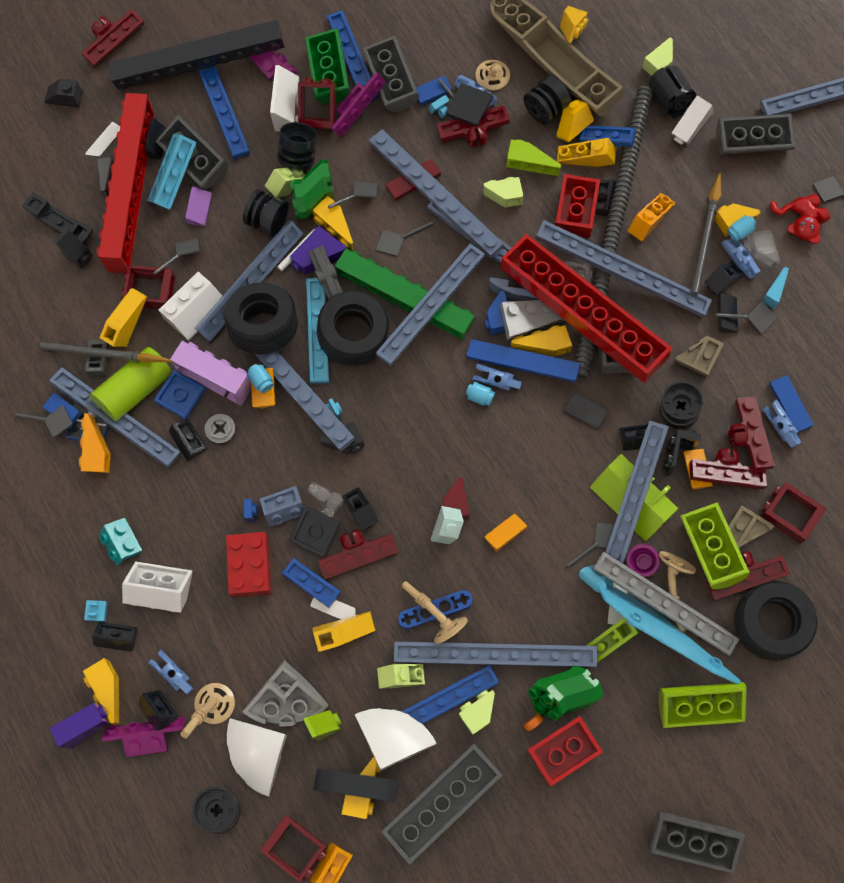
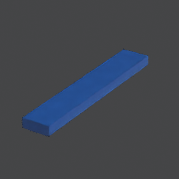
[327,10,378,100]
[199,65,250,160]
[466,339,581,383]
[401,665,499,724]

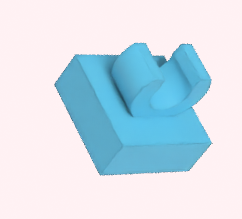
[428,95,449,118]
[84,600,108,622]

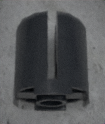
[649,65,697,118]

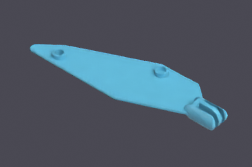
[579,565,741,684]

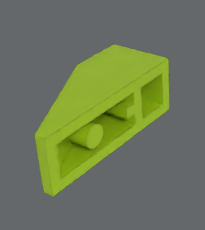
[506,139,561,177]
[586,618,641,663]
[304,710,342,741]

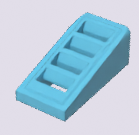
[762,267,789,309]

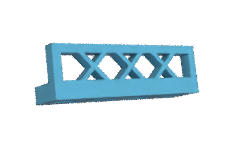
[147,134,197,210]

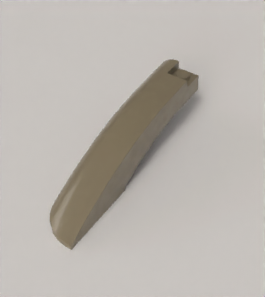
[490,0,624,116]

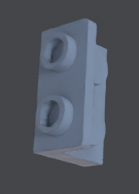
[260,486,304,527]

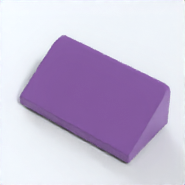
[185,187,212,226]

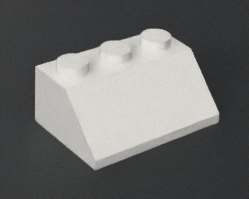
[270,65,300,132]
[159,272,222,341]
[122,561,192,613]

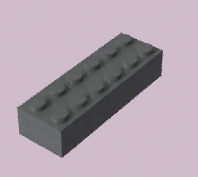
[381,744,503,865]

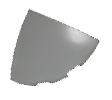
[242,660,328,726]

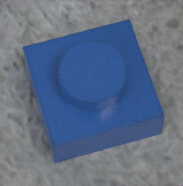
[244,499,258,522]

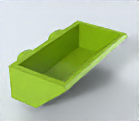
[590,454,679,542]

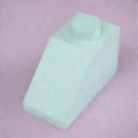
[431,506,464,544]

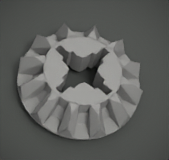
[205,414,235,444]

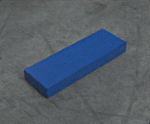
[579,125,636,147]
[769,375,814,433]
[282,558,341,608]

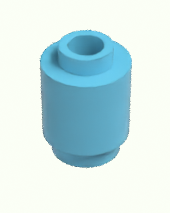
[727,215,757,242]
[247,364,274,393]
[466,382,495,406]

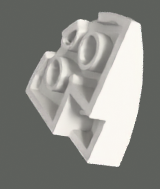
[355,708,437,771]
[227,718,287,796]

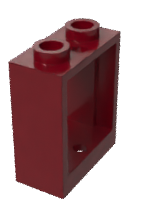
[298,78,336,129]
[121,265,176,309]
[761,482,826,544]
[260,815,327,883]

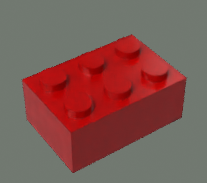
[555,174,600,238]
[226,532,272,598]
[527,716,603,787]

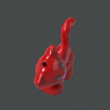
[770,193,830,244]

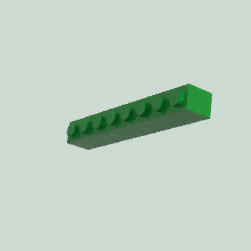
[334,249,474,340]

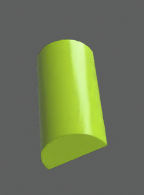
[89,347,172,422]
[680,502,750,590]
[659,682,747,728]

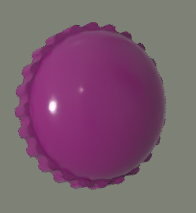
[626,544,661,578]

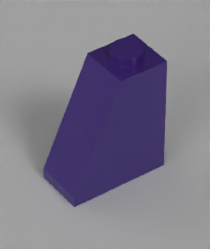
[290,226,347,275]
[49,703,108,749]

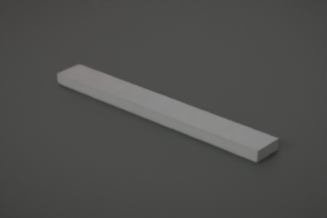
[592,552,739,656]

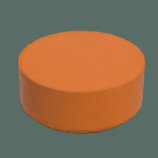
[523,713,543,731]

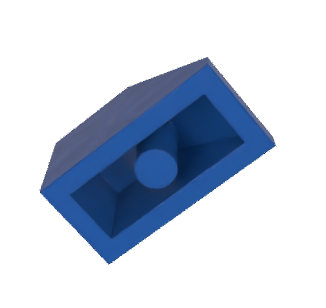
[484,290,507,336]

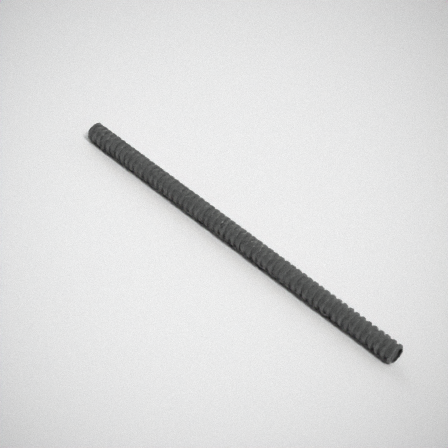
[574,86,653,379]

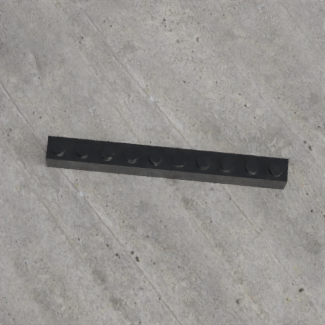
[109,20,285,90]

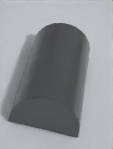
[363,36,419,112]
[716,114,795,155]
[155,115,228,189]
[650,811,745,874]

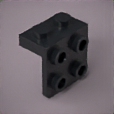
[663,429,701,476]

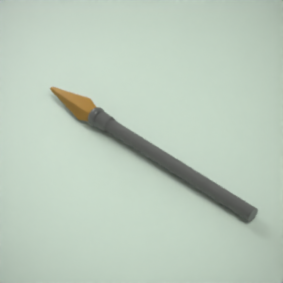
[691,173,722,296]
[40,342,173,363]

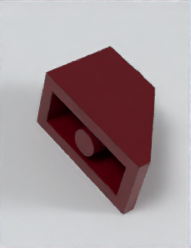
[440,477,470,520]

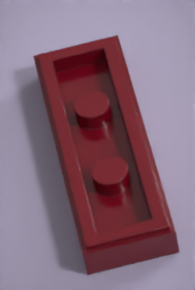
[386,159,441,201]

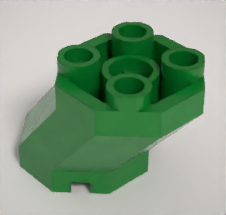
[290,159,333,219]
[528,665,604,721]

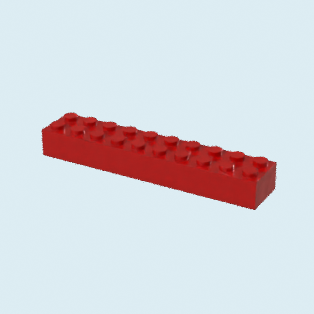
[97,93,155,273]
[501,234,672,384]

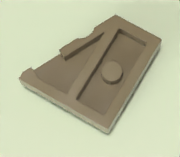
[674,336,724,377]
[728,505,774,548]

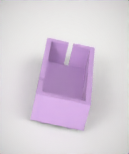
[170,341,251,406]

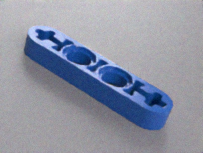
[398,590,473,629]

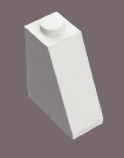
[672,96,714,145]

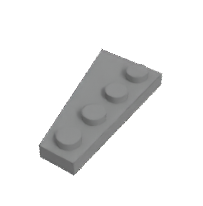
[500,300,565,340]

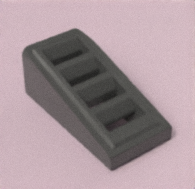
[97,157,114,199]
[85,340,108,376]

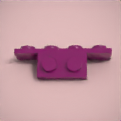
[249,51,301,80]
[331,72,386,137]
[101,717,186,757]

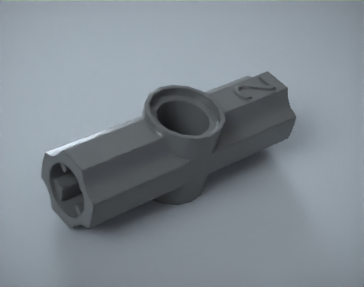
[308,245,343,299]

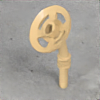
[475,60,510,91]
[659,551,696,632]
[402,581,468,644]
[180,683,235,738]

